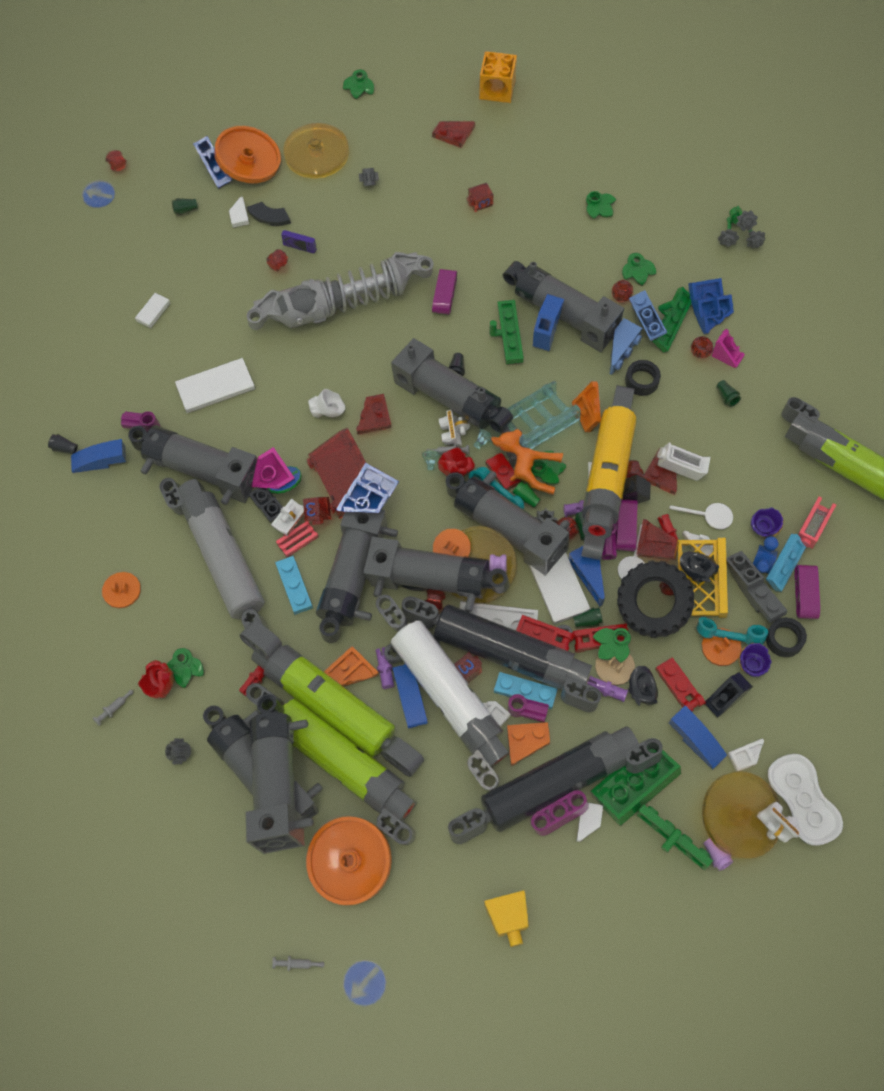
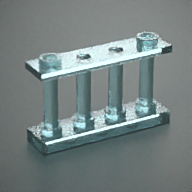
[507,380,581,449]

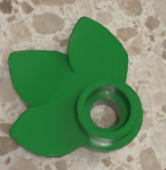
[343,69,374,99]
[586,191,616,218]
[622,253,656,286]
[531,451,566,484]
[593,628,631,663]
[167,648,204,688]

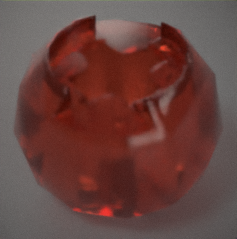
[105,150,127,171]
[266,249,288,271]
[611,280,634,302]
[691,336,713,358]
[626,460,644,478]
[556,516,579,540]
[424,589,446,611]

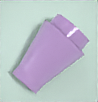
[703,837,733,871]

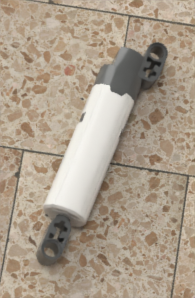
[376,595,509,791]

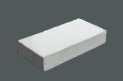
[135,293,170,328]

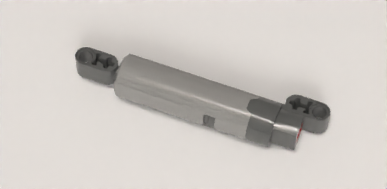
[159,478,269,630]

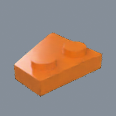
[572,381,601,432]
[324,646,379,687]
[507,722,550,766]

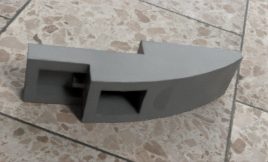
[726,550,787,623]

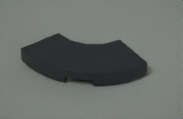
[247,202,291,226]

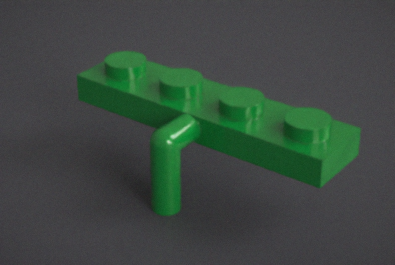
[652,286,692,353]
[489,300,524,364]
[637,805,713,871]

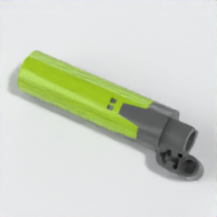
[781,397,884,500]

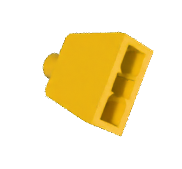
[484,890,528,947]

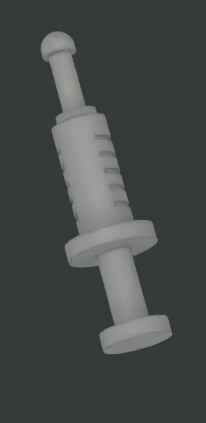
[426,444,470,454]
[92,690,133,726]
[272,956,325,971]

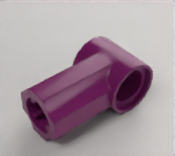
[121,411,160,432]
[601,523,617,560]
[508,694,549,723]

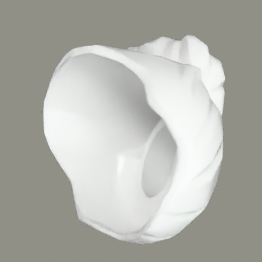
[308,389,345,418]

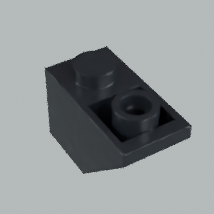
[622,474,651,504]

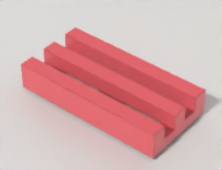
[276,521,318,558]

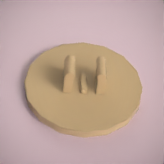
[595,654,635,686]

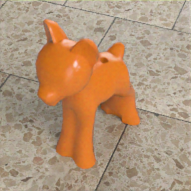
[491,429,563,495]

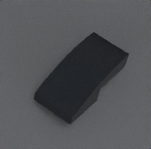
[249,488,282,523]

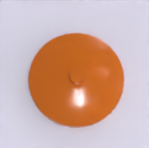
[214,126,281,183]
[306,816,392,905]

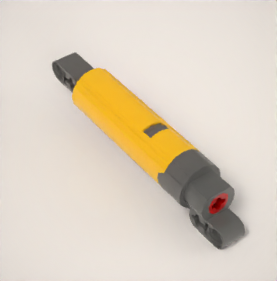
[581,385,637,560]

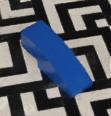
[71,439,126,473]
[392,664,428,728]
[669,706,727,770]

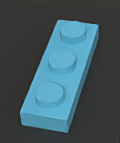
[766,534,806,592]
[275,556,313,615]
[494,672,557,710]

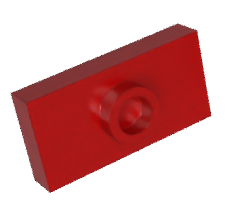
[486,452,521,491]

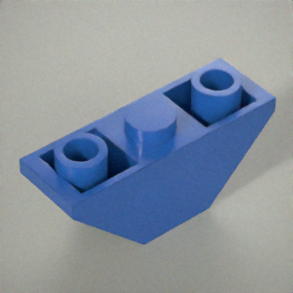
[533,294,565,351]

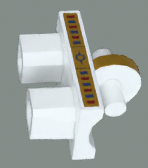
[439,410,470,447]
[271,499,307,536]
[757,802,801,843]

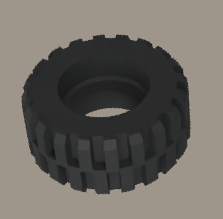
[617,560,694,638]

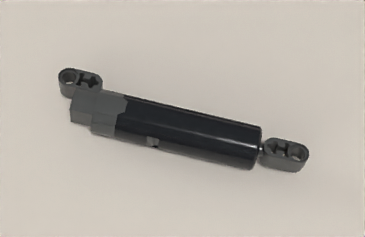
[401,596,601,712]
[448,726,663,844]

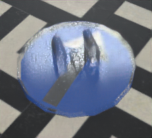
[82,180,115,208]
[343,960,387,1007]

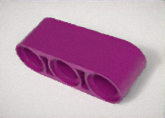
[432,269,457,315]
[616,499,638,552]
[794,564,820,619]
[531,790,589,836]

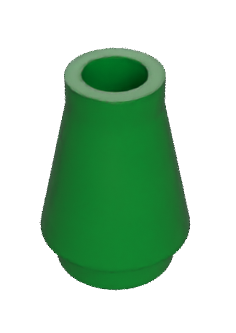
[512,482,541,508]

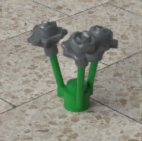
[718,206,766,248]

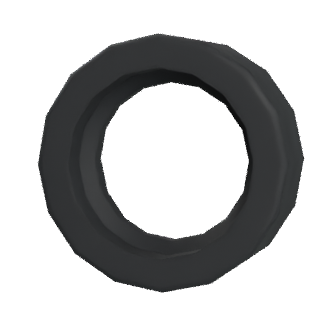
[625,360,661,396]
[766,617,807,658]

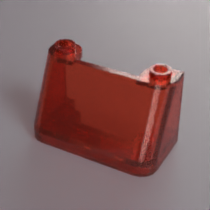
[306,428,366,519]

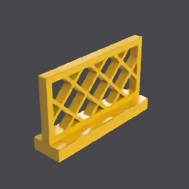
[678,538,728,618]

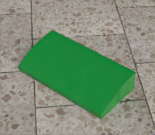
[590,749,681,826]

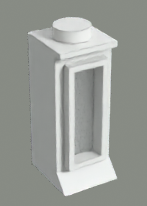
[657,442,710,481]

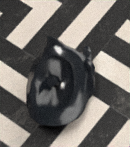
[680,551,719,583]
[628,665,658,706]

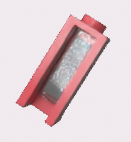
[798,496,836,549]

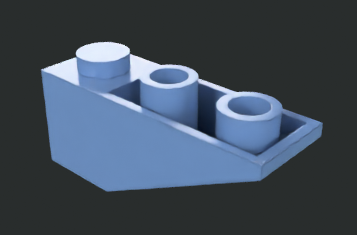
[629,290,667,341]
[610,318,642,375]

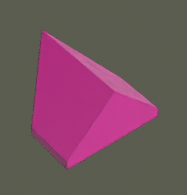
[712,329,745,368]
[252,447,295,489]

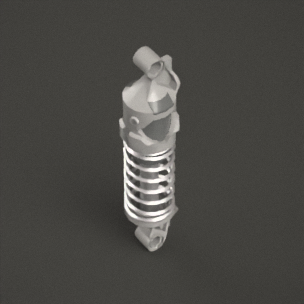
[247,252,433,330]

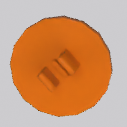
[433,529,471,557]
[102,572,141,608]
[701,628,742,666]

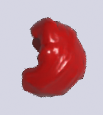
[437,447,475,477]
[138,660,174,699]

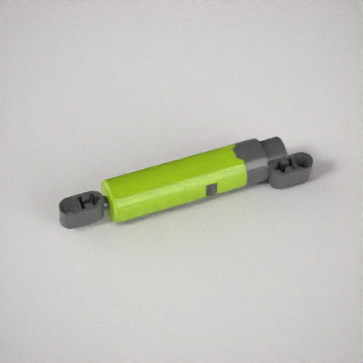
[239,620,424,777]
[246,683,417,845]

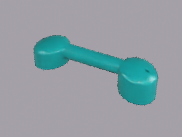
[469,467,524,510]
[696,617,768,645]

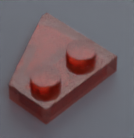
[432,121,475,148]
[356,394,392,435]
[643,448,677,495]
[636,519,679,560]

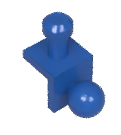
[753,536,779,574]

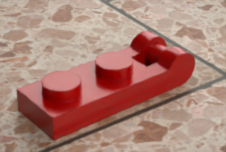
[516,615,574,651]
[572,623,628,653]
[655,657,706,712]

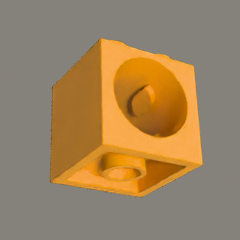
[479,51,517,103]

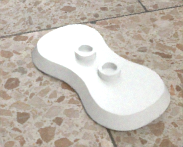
[768,754,843,845]

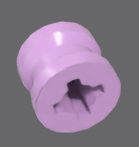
[490,554,507,572]

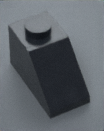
[705,672,753,718]

